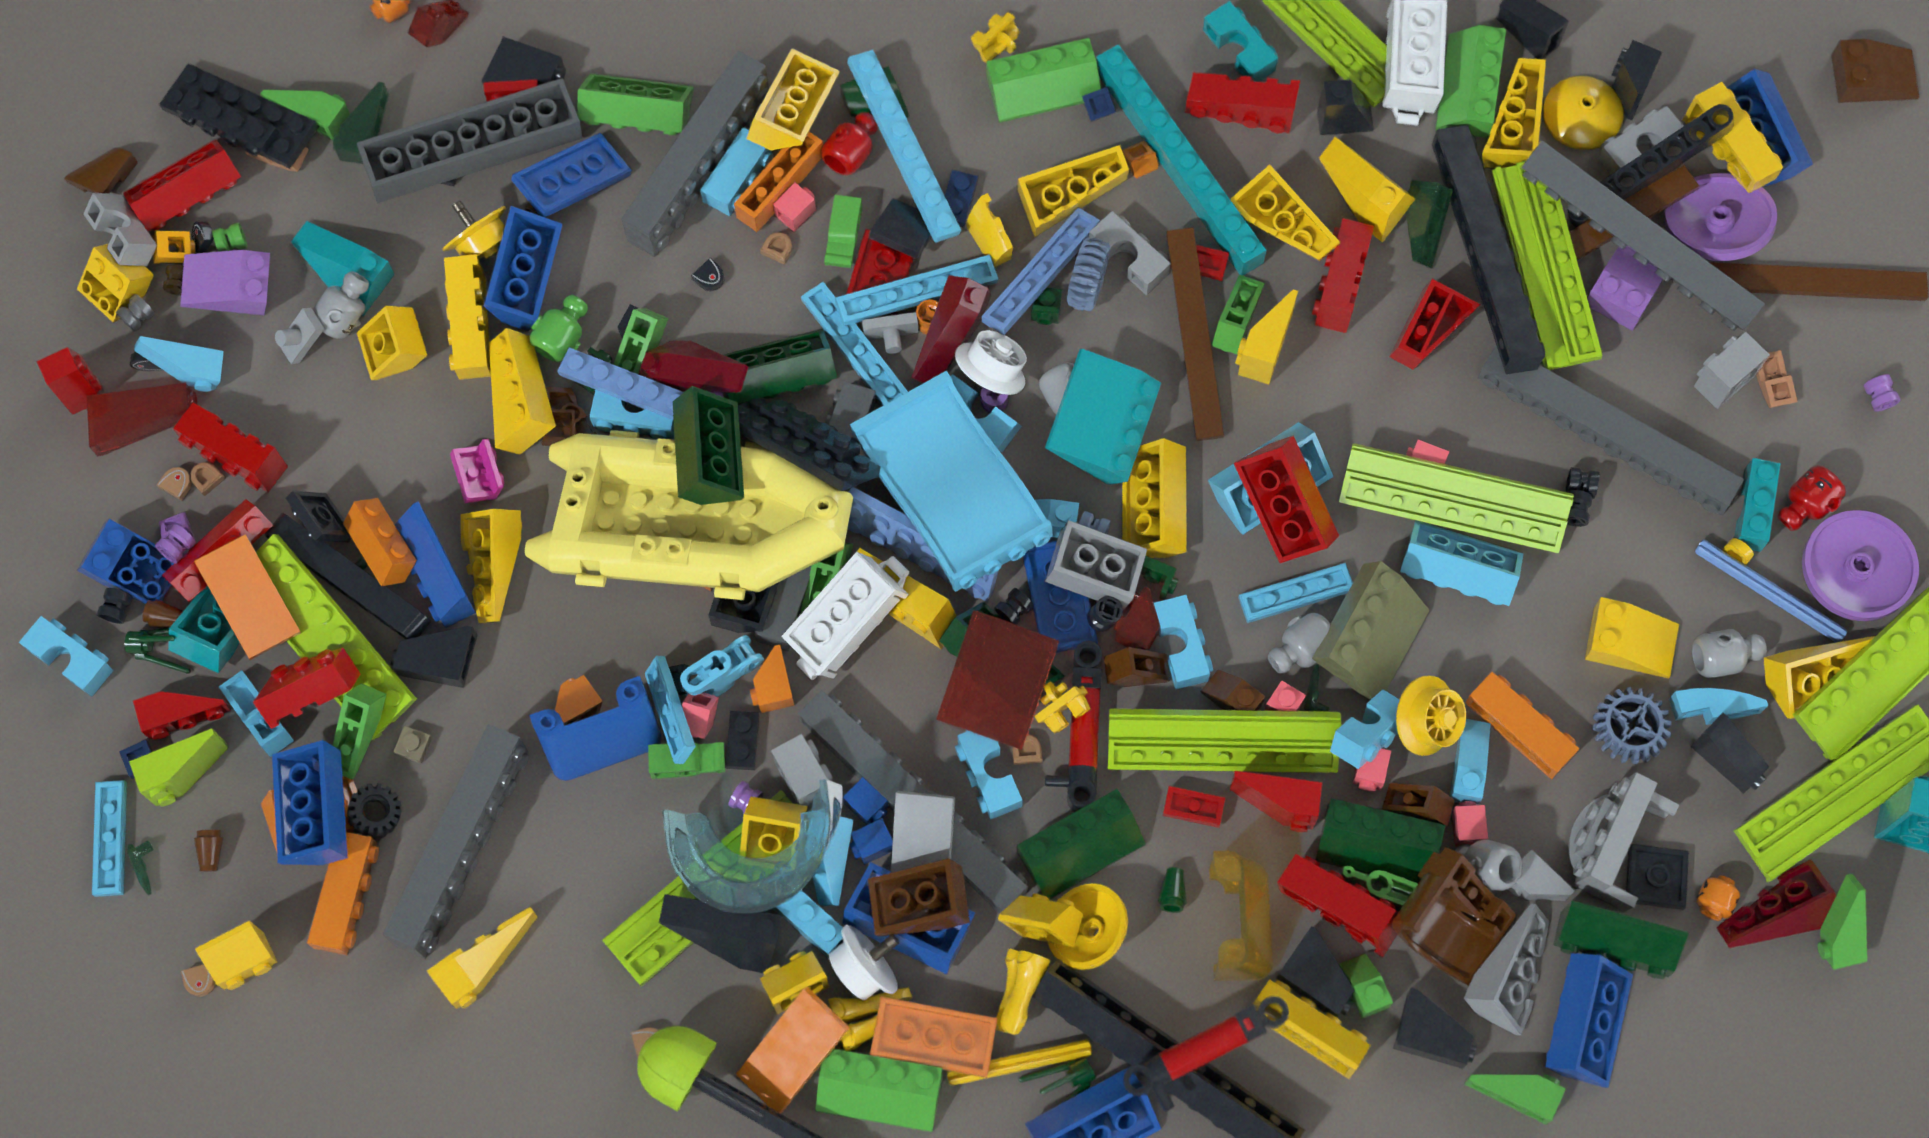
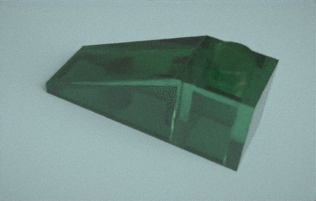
[333,82,389,164]
[1406,180,1453,269]

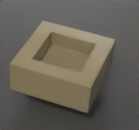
[393,726,432,764]

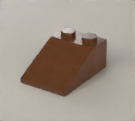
[1831,39,1919,103]
[868,858,970,936]

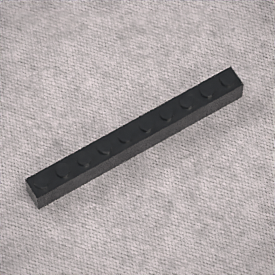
[1432,125,1545,375]
[1032,959,1305,1138]

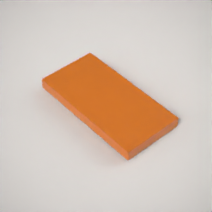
[194,534,301,660]
[736,987,850,1113]
[870,996,998,1078]

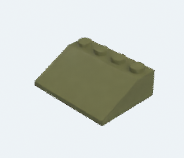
[1312,561,1429,700]

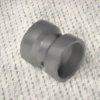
[115,294,155,332]

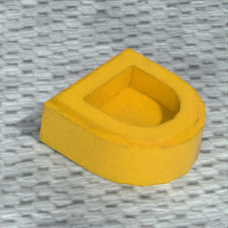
[1722,538,1754,565]

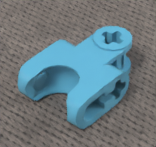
[680,635,764,697]

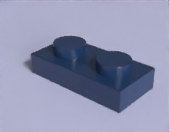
[945,170,978,228]

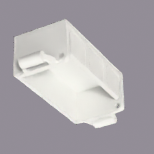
[1382,0,1447,126]
[781,552,909,680]

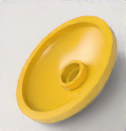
[1542,76,1624,150]
[1048,884,1128,970]

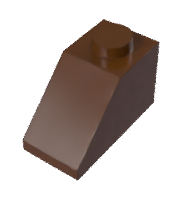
[1104,647,1170,687]
[1200,670,1265,711]
[1382,783,1455,826]

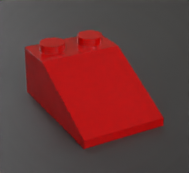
[1230,771,1322,832]

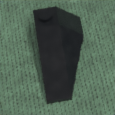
[659,894,782,973]

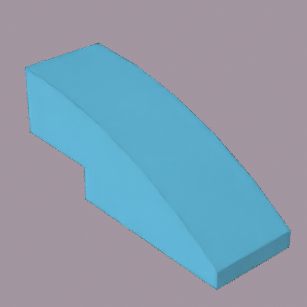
[219,670,294,758]
[1669,688,1768,725]

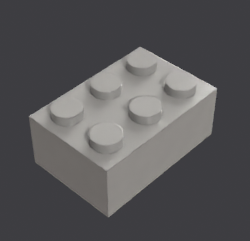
[1045,520,1147,610]

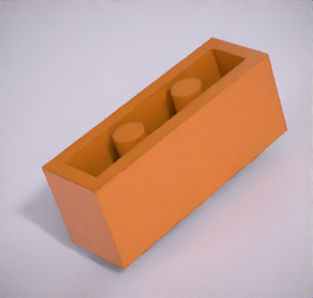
[343,498,417,586]

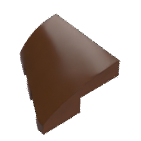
[64,147,138,194]
[541,387,597,446]

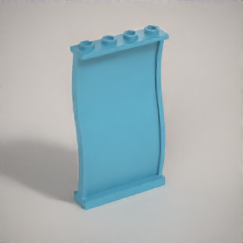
[850,371,1053,592]

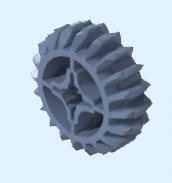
[1067,237,1110,311]
[1592,687,1672,765]

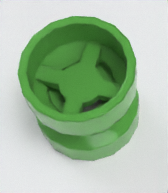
[212,222,248,252]

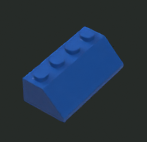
[1726,69,1813,187]
[484,206,562,332]
[394,501,476,628]
[272,740,348,865]
[842,862,975,974]
[1545,953,1633,1088]
[1025,1067,1161,1138]

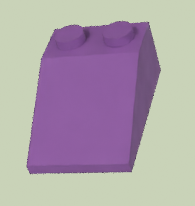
[1587,246,1663,331]
[180,250,270,315]

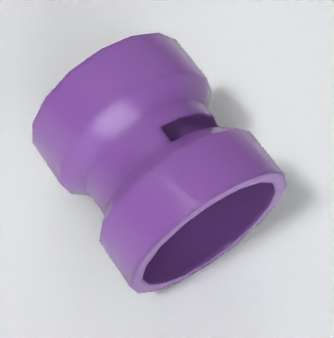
[1863,374,1901,412]
[155,524,196,564]

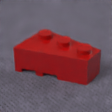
[1389,279,1481,370]
[36,347,103,415]
[253,647,361,729]

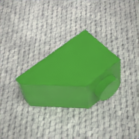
[1338,953,1393,1019]

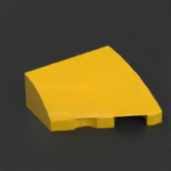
[966,193,1013,268]

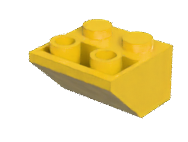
[77,243,154,322]

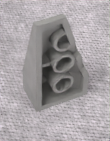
[1464,904,1549,1035]

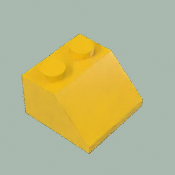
[357,306,427,380]
[739,796,808,873]
[998,894,1083,947]
[195,921,278,990]
[760,951,830,1014]

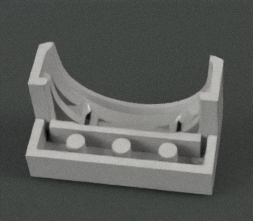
[1569,772,1679,912]

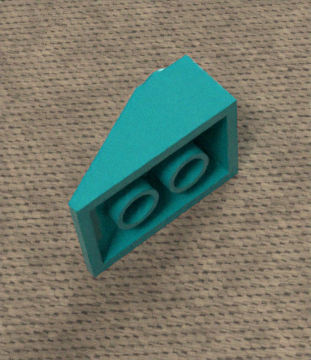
[168,585,240,673]

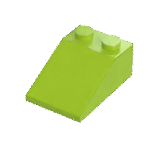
[129,729,228,807]

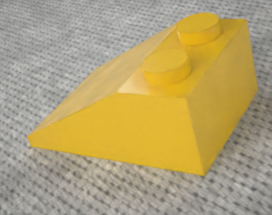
[1235,289,1298,384]
[1585,597,1679,679]

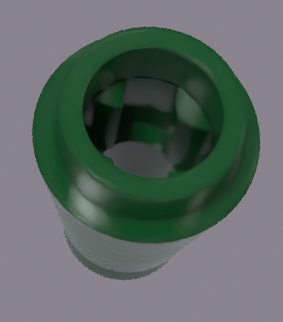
[1158,867,1187,913]

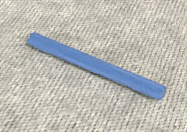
[1695,540,1847,642]

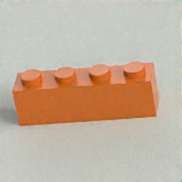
[734,132,823,233]
[1465,672,1580,780]
[307,832,379,955]

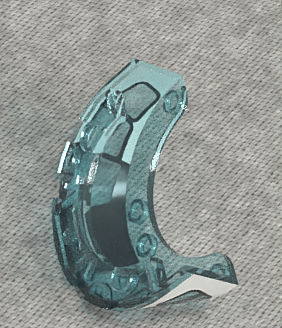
[662,779,843,914]

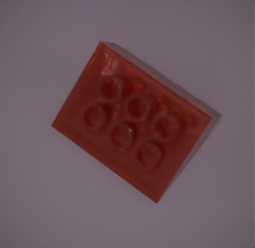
[936,610,1059,750]

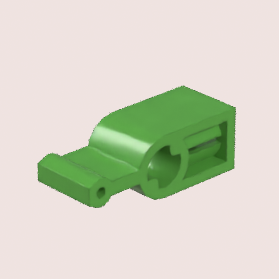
[824,195,863,268]
[648,742,725,779]
[1341,866,1417,911]

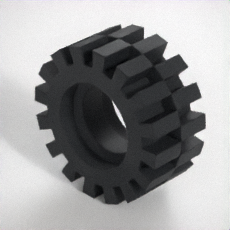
[347,783,402,839]

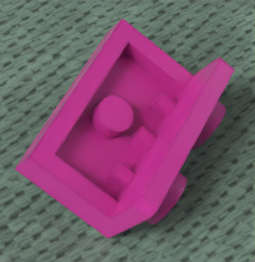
[450,439,504,503]

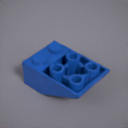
[77,519,174,604]

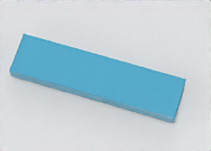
[1238,563,1353,623]
[644,656,695,764]
[92,780,127,897]

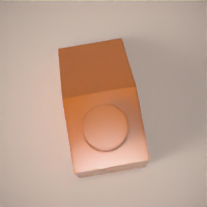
[750,645,794,713]
[555,675,603,726]

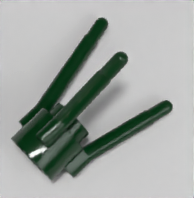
[124,628,191,674]
[1019,1058,1096,1104]

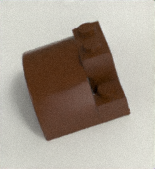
[1392,847,1517,986]

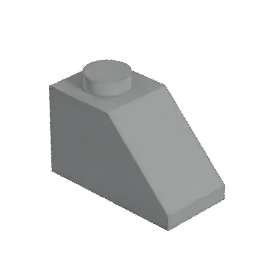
[1508,850,1575,901]

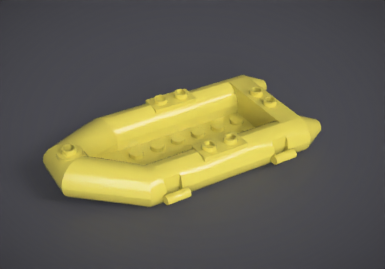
[525,430,853,600]

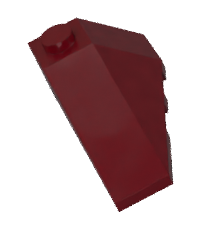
[911,275,991,383]
[638,341,749,392]
[1716,859,1837,948]

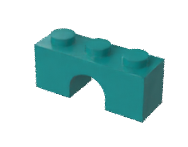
[1203,1,1278,82]
[1734,458,1781,552]

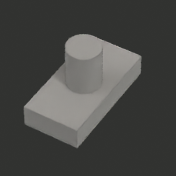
[275,308,324,364]
[862,312,918,354]

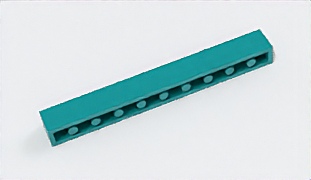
[1096,44,1266,276]

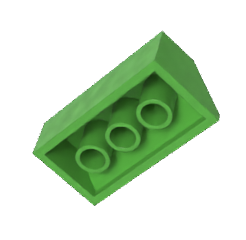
[1435,25,1506,138]
[986,38,1101,123]
[577,74,694,135]
[815,1049,943,1132]

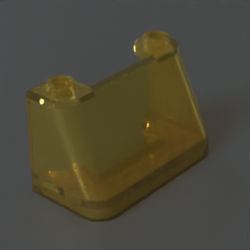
[1208,851,1273,981]

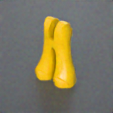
[996,948,1050,1035]
[828,987,913,1052]

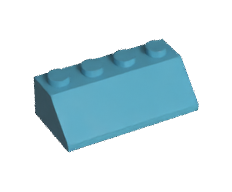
[1208,422,1334,534]
[1400,520,1523,606]

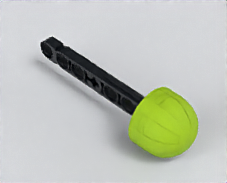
[637,1026,823,1138]

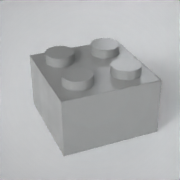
[1694,332,1770,409]
[771,734,833,811]

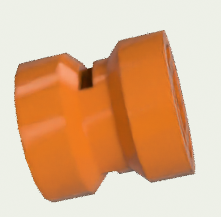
[916,299,939,335]

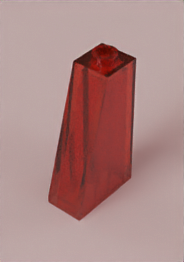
[87,382,198,457]

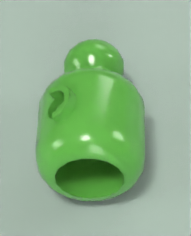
[529,295,588,362]

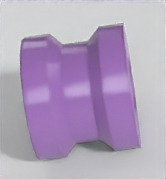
[981,387,1008,413]
[728,781,763,814]

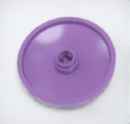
[1664,173,1777,261]
[1802,510,1919,621]

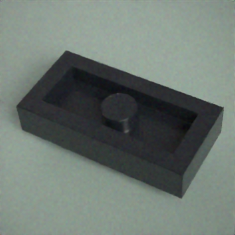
[725,711,759,770]

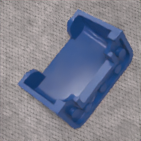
[530,676,662,781]

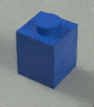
[842,777,889,826]
[849,819,893,865]

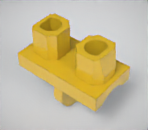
[971,12,1020,62]
[1034,682,1090,733]

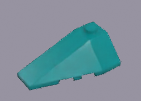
[291,221,395,317]

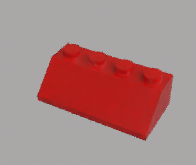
[123,139,241,231]
[1234,435,1339,563]

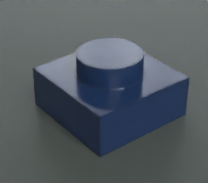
[1082,87,1116,122]
[119,739,153,779]

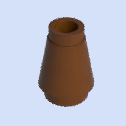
[142,599,183,627]
[194,830,223,872]

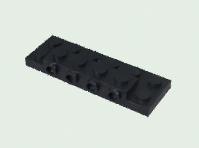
[159,63,319,169]
[738,398,881,491]

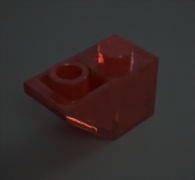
[408,0,469,48]
[1114,586,1160,651]

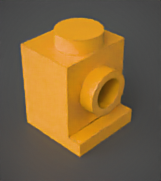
[152,231,195,264]

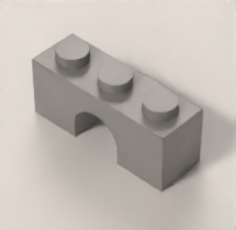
[1598,106,1683,179]
[84,193,157,266]
[1089,211,1171,296]

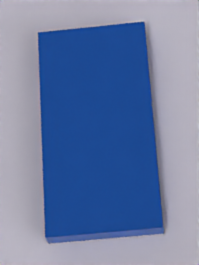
[512,132,632,217]
[1023,541,1098,655]

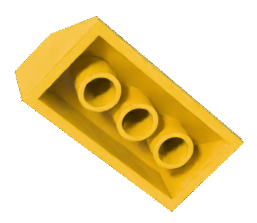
[747,49,840,150]
[1122,438,1187,558]
[1253,979,1371,1079]

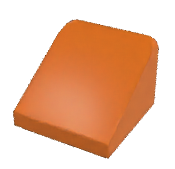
[1122,141,1159,178]

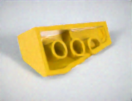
[1319,136,1416,243]
[1230,164,1340,261]
[460,509,522,623]
[1764,636,1875,719]
[427,907,538,1009]

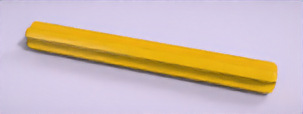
[947,1039,1092,1086]

